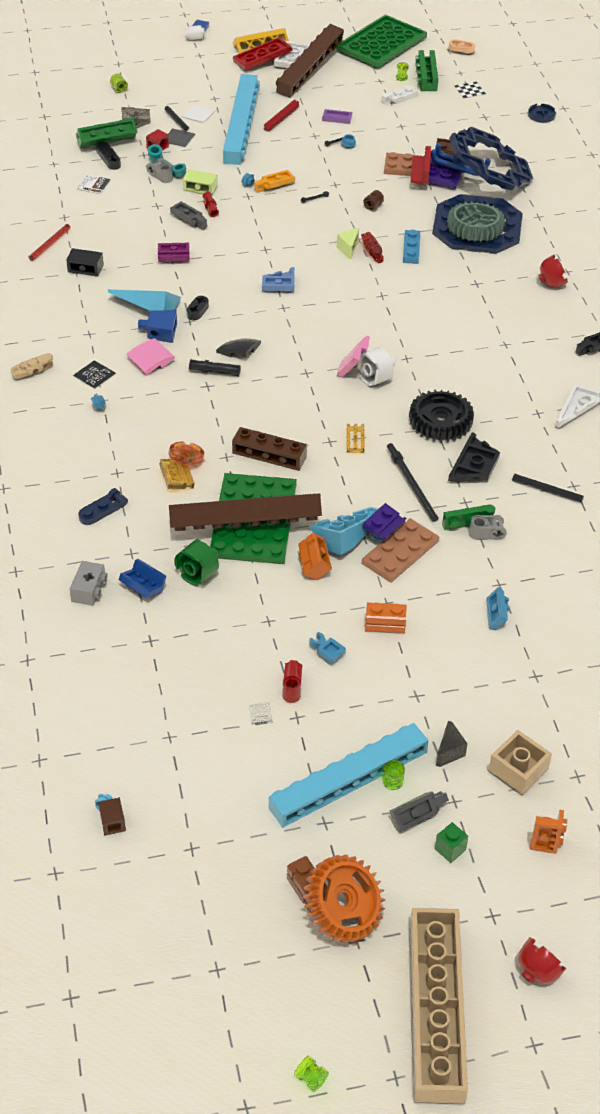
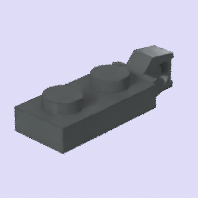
[170,201,208,229]
[390,791,449,832]

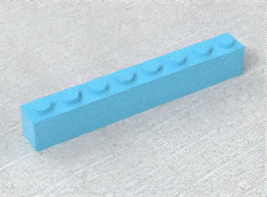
[269,723,429,828]

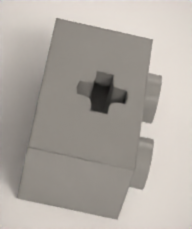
[70,561,108,606]

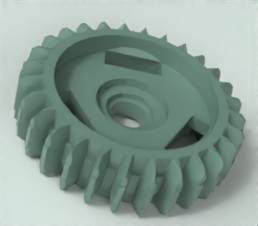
[447,201,505,242]

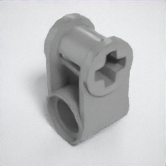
[147,158,173,183]
[469,515,507,540]

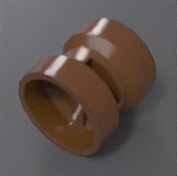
[363,190,384,211]

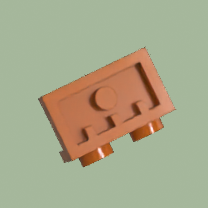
[530,810,567,854]

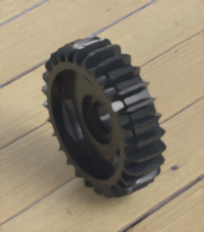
[409,389,474,442]

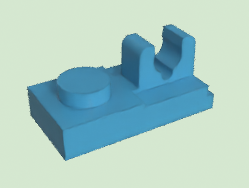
[486,587,510,630]

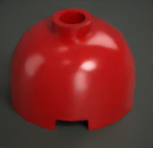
[538,255,568,288]
[518,937,566,984]

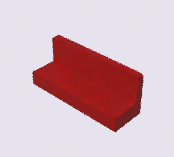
[411,146,431,184]

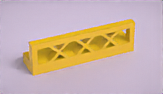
[232,28,289,54]

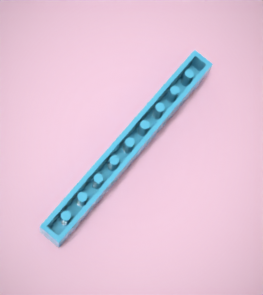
[223,74,260,165]

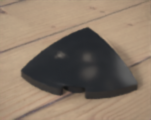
[216,338,261,357]

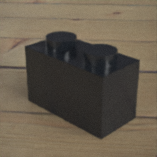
[66,248,104,277]

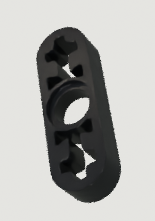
[96,141,121,170]

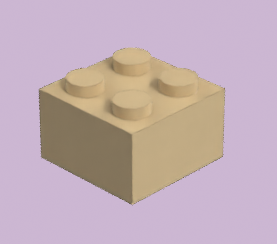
[489,730,552,794]

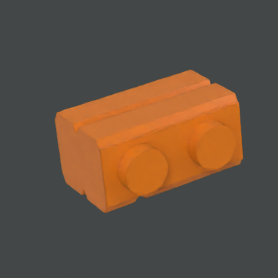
[298,533,332,580]
[365,602,407,633]

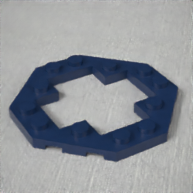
[449,127,533,191]
[432,194,523,254]

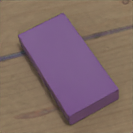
[322,109,352,124]

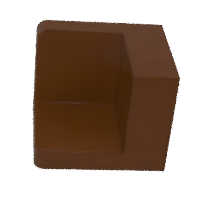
[98,797,126,836]

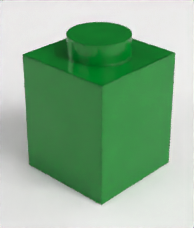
[435,822,469,863]

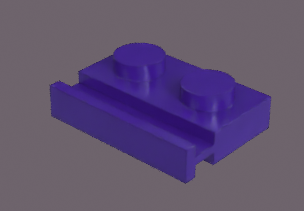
[362,503,407,543]

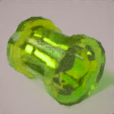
[396,62,409,81]

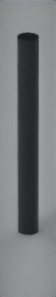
[512,473,584,503]

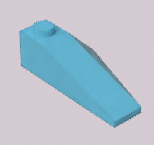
[108,289,181,311]

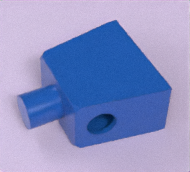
[138,310,177,343]

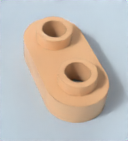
[449,39,475,55]

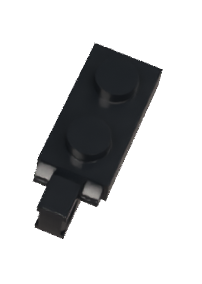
[575,332,600,356]

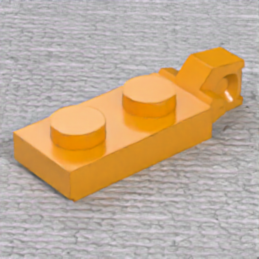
[254,170,295,192]

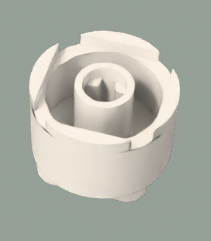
[356,347,395,386]

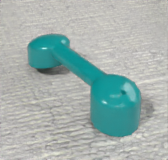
[148,145,187,177]

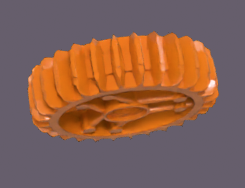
[303,854,386,943]

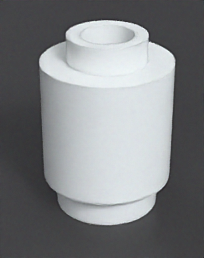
[185,25,205,40]

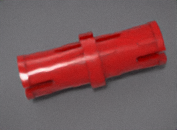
[202,192,219,217]

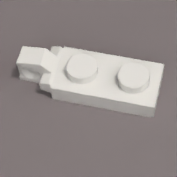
[381,85,418,105]

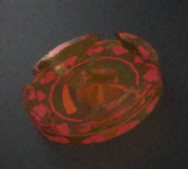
[168,441,204,465]

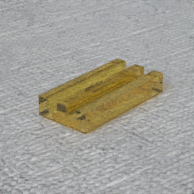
[346,424,365,453]

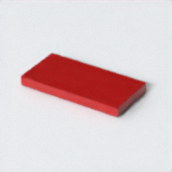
[233,37,293,71]

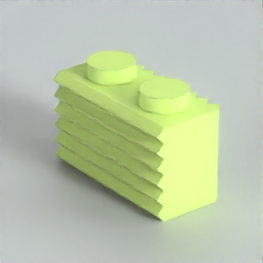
[183,169,218,194]

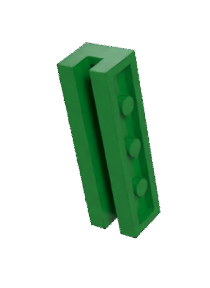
[415,50,438,91]
[76,118,137,149]

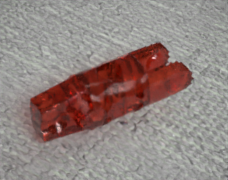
[361,232,384,263]

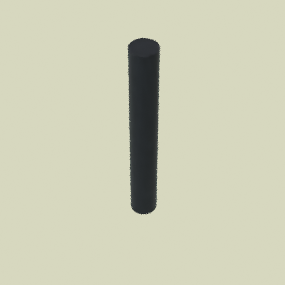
[164,106,189,131]

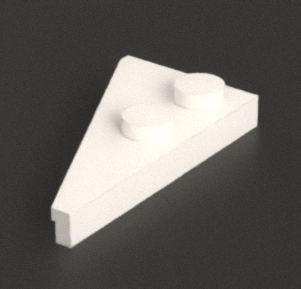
[556,384,600,427]

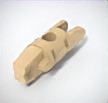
[11,353,53,379]

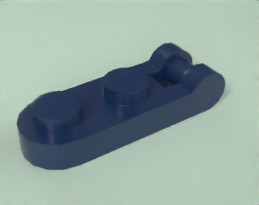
[78,488,128,525]

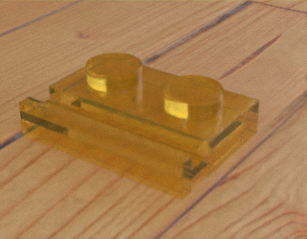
[159,459,195,489]

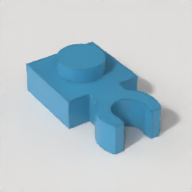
[309,632,346,664]

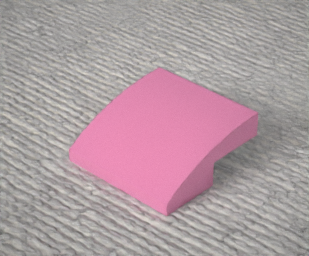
[337,336,370,377]
[126,339,175,376]

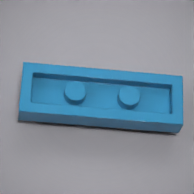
[403,230,420,264]

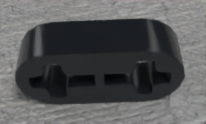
[187,296,209,320]

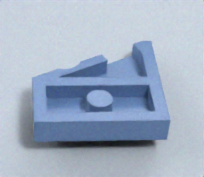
[262,267,295,292]

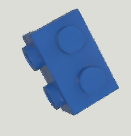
[119,559,166,598]

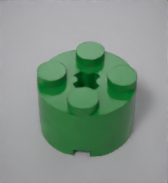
[174,539,219,586]

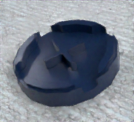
[528,103,556,123]

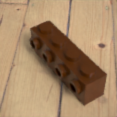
[232,427,307,471]

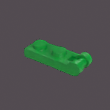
[442,504,496,530]

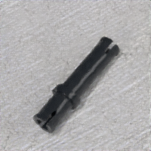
[189,359,241,376]

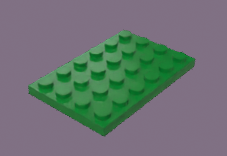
[336,14,427,68]
[210,473,297,564]

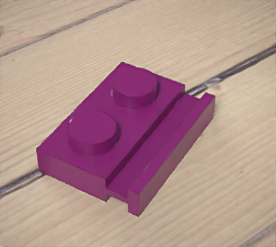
[158,242,190,262]

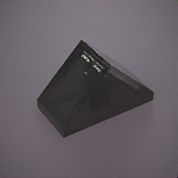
[121,107,151,128]
[436,721,468,767]

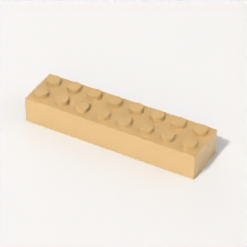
[410,908,468,1104]

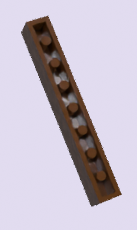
[276,24,344,98]
[168,493,322,531]

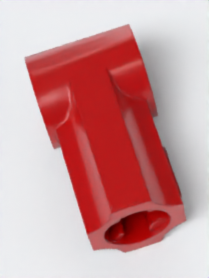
[282,660,303,703]

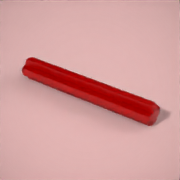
[264,100,299,131]

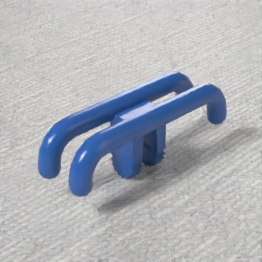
[431,143,491,176]

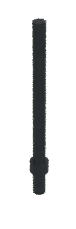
[387,443,438,522]

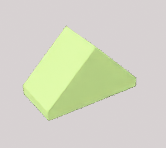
[337,228,359,259]

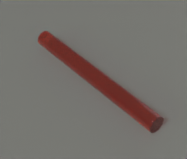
[28,224,71,261]

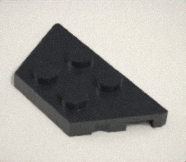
[448,432,500,482]

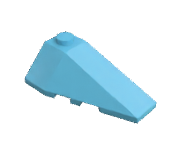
[310,507,378,555]

